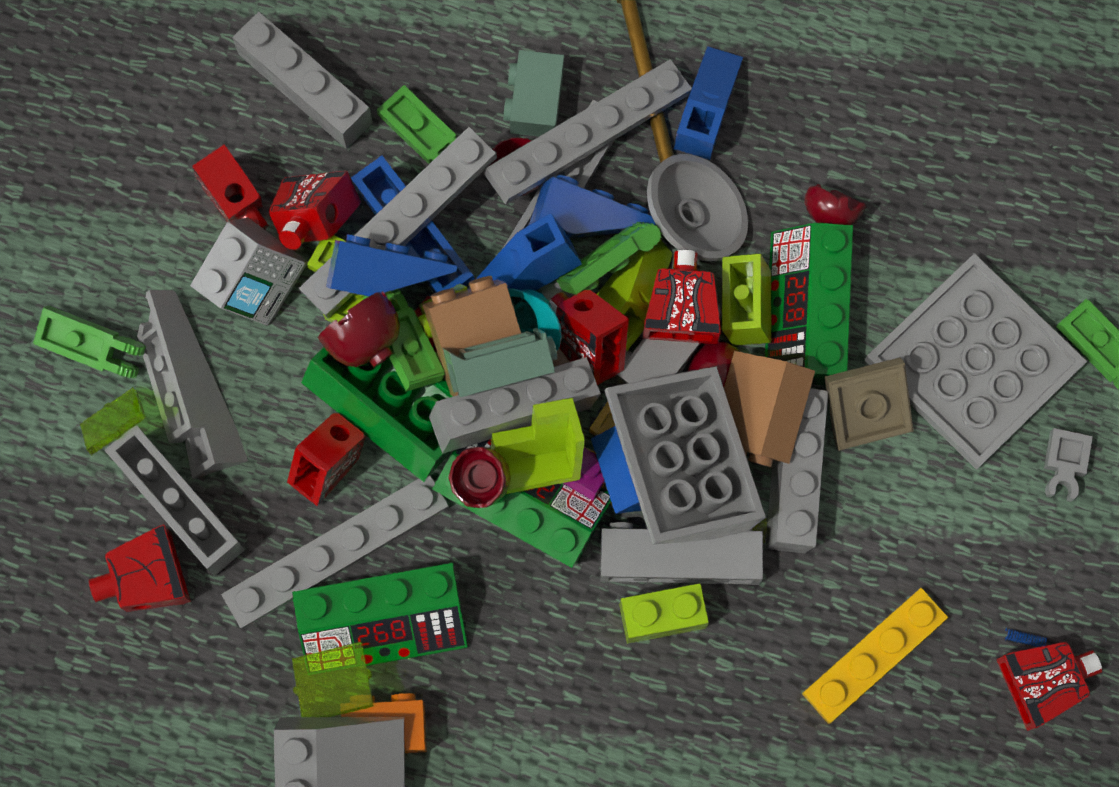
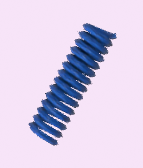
[1005,628,1047,647]

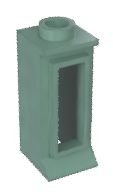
[443,328,557,398]

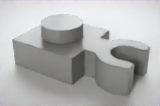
[1044,428,1093,502]

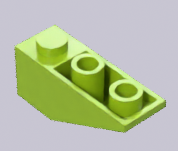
[597,239,673,351]

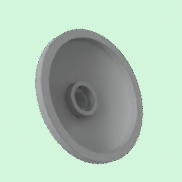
[647,154,748,261]

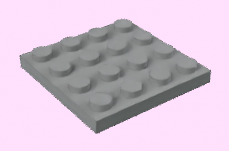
[865,253,1087,470]

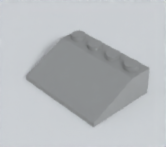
[604,367,766,545]
[274,717,405,787]

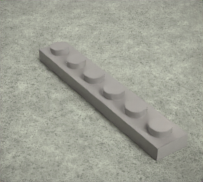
[484,59,692,204]
[299,127,497,319]
[221,476,449,630]

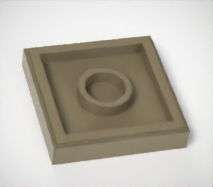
[825,357,913,451]

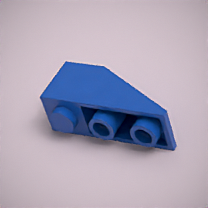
[674,46,743,160]
[528,175,656,239]
[468,213,582,291]
[326,234,458,297]

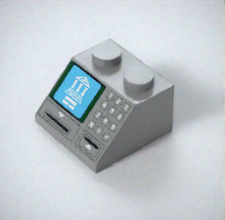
[190,217,308,326]

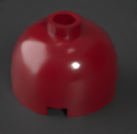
[317,291,400,368]

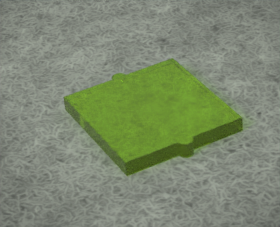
[80,387,146,456]
[292,642,374,717]

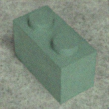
[503,50,564,137]

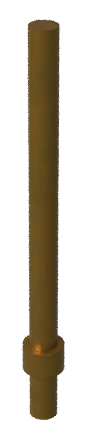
[616,0,674,163]

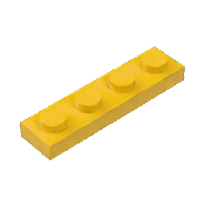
[802,588,948,724]

